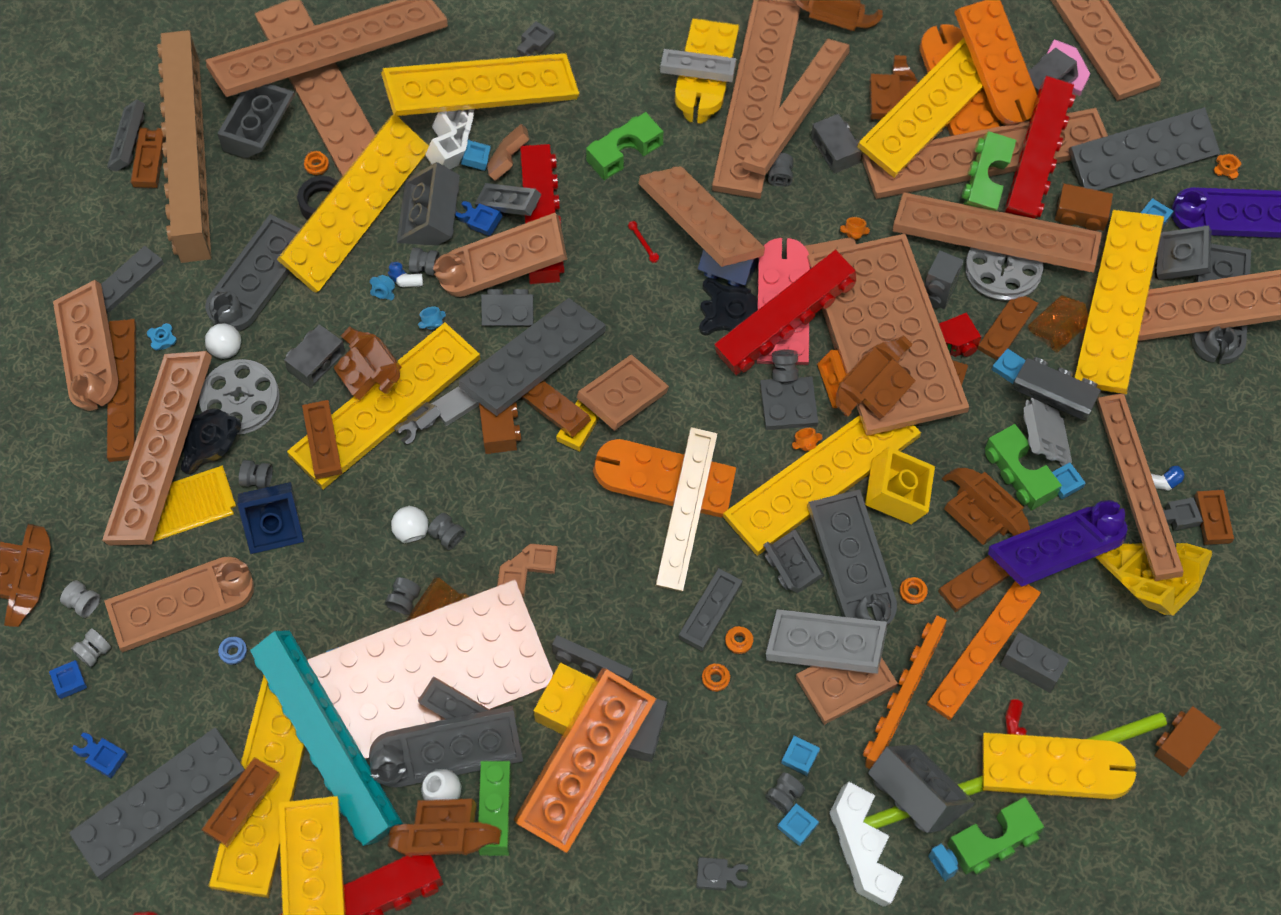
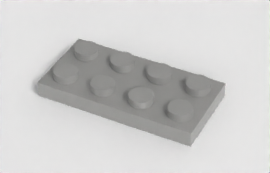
[766,609,887,674]

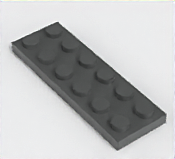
[1068,107,1220,191]
[459,298,606,416]
[69,727,245,880]

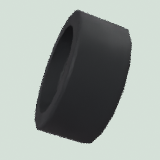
[297,176,339,221]

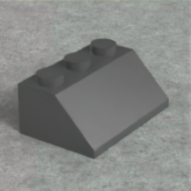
[217,84,295,158]
[397,162,460,246]
[1014,357,1101,422]
[868,744,975,833]

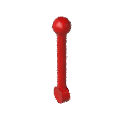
[628,221,659,263]

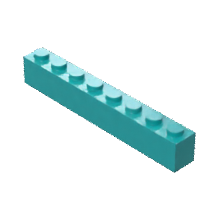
[250,630,403,846]

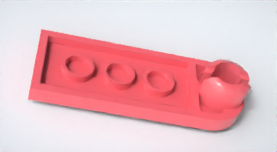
[756,238,810,365]

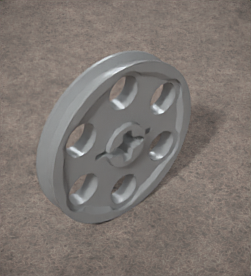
[965,247,1043,300]
[199,359,280,434]

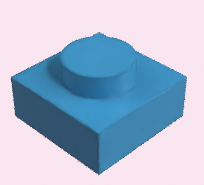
[461,140,491,171]
[1141,198,1173,227]
[992,348,1026,384]
[1052,462,1085,499]
[781,736,820,776]
[778,803,819,846]
[928,843,958,881]

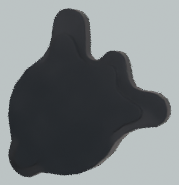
[699,277,758,336]
[181,408,241,475]

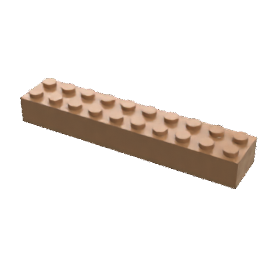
[157,30,211,263]

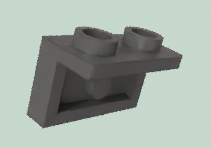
[481,289,534,325]
[763,529,825,593]

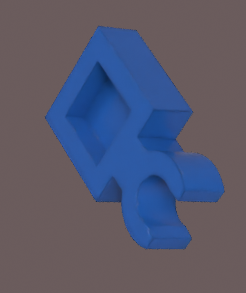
[455,201,503,236]
[72,733,128,779]

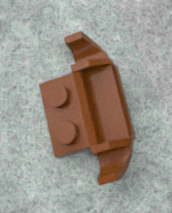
[794,0,883,31]
[870,55,918,119]
[334,326,402,400]
[836,335,916,419]
[942,468,1030,545]
[0,524,51,627]
[388,799,501,857]

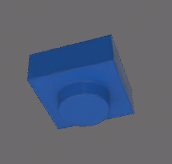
[49,660,87,699]

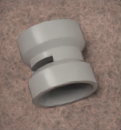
[60,580,100,618]
[71,628,111,668]

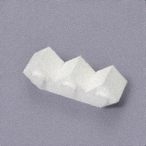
[425,109,474,169]
[830,782,903,906]

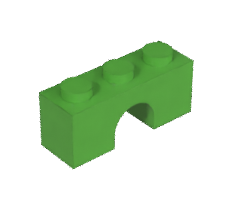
[586,112,663,180]
[962,131,1016,211]
[985,424,1062,511]
[479,761,512,856]
[947,797,1044,875]

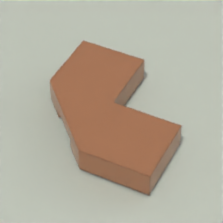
[487,124,529,181]
[497,544,558,597]

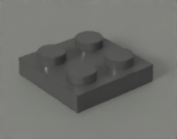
[1157,225,1211,280]
[760,377,818,430]

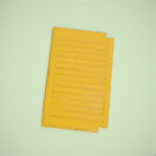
[153,465,236,542]

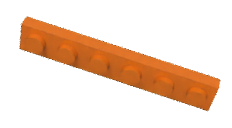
[927,581,1041,721]
[863,616,947,769]

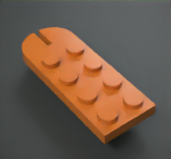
[954,0,1037,126]
[920,24,1000,136]
[593,439,736,518]

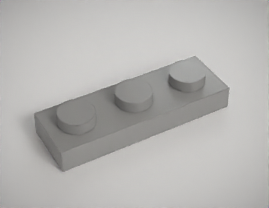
[660,49,736,82]

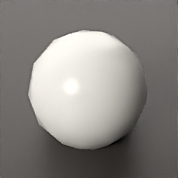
[205,323,241,359]
[391,506,428,543]
[421,769,462,800]

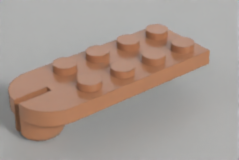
[433,213,567,297]
[53,280,118,411]
[104,557,254,652]

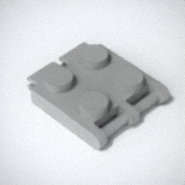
[1023,398,1072,466]

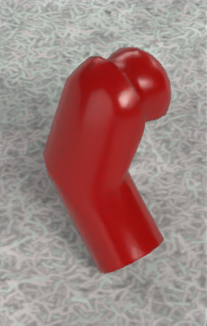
[1005,699,1027,735]

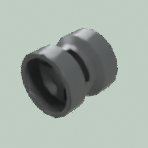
[768,153,793,187]
[409,247,440,276]
[772,350,799,382]
[239,459,273,489]
[427,512,466,550]
[385,577,421,615]
[765,772,805,814]

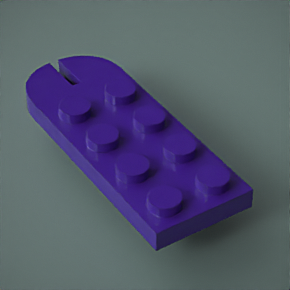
[1172,188,1281,238]
[988,500,1127,587]

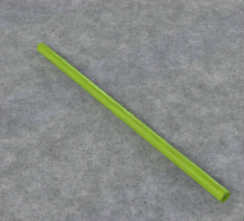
[863,712,1167,829]

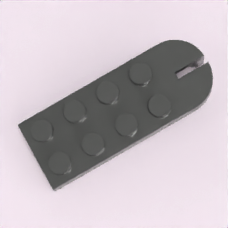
[205,214,301,331]
[1192,244,1251,364]
[807,489,897,625]
[369,706,523,787]

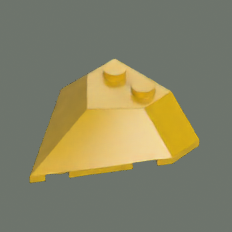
[1096,543,1212,616]

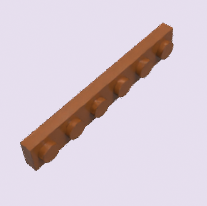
[107,319,136,462]

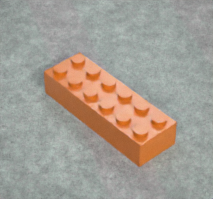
[513,668,656,853]

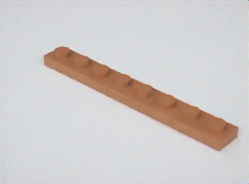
[742,39,849,175]
[1097,394,1183,581]

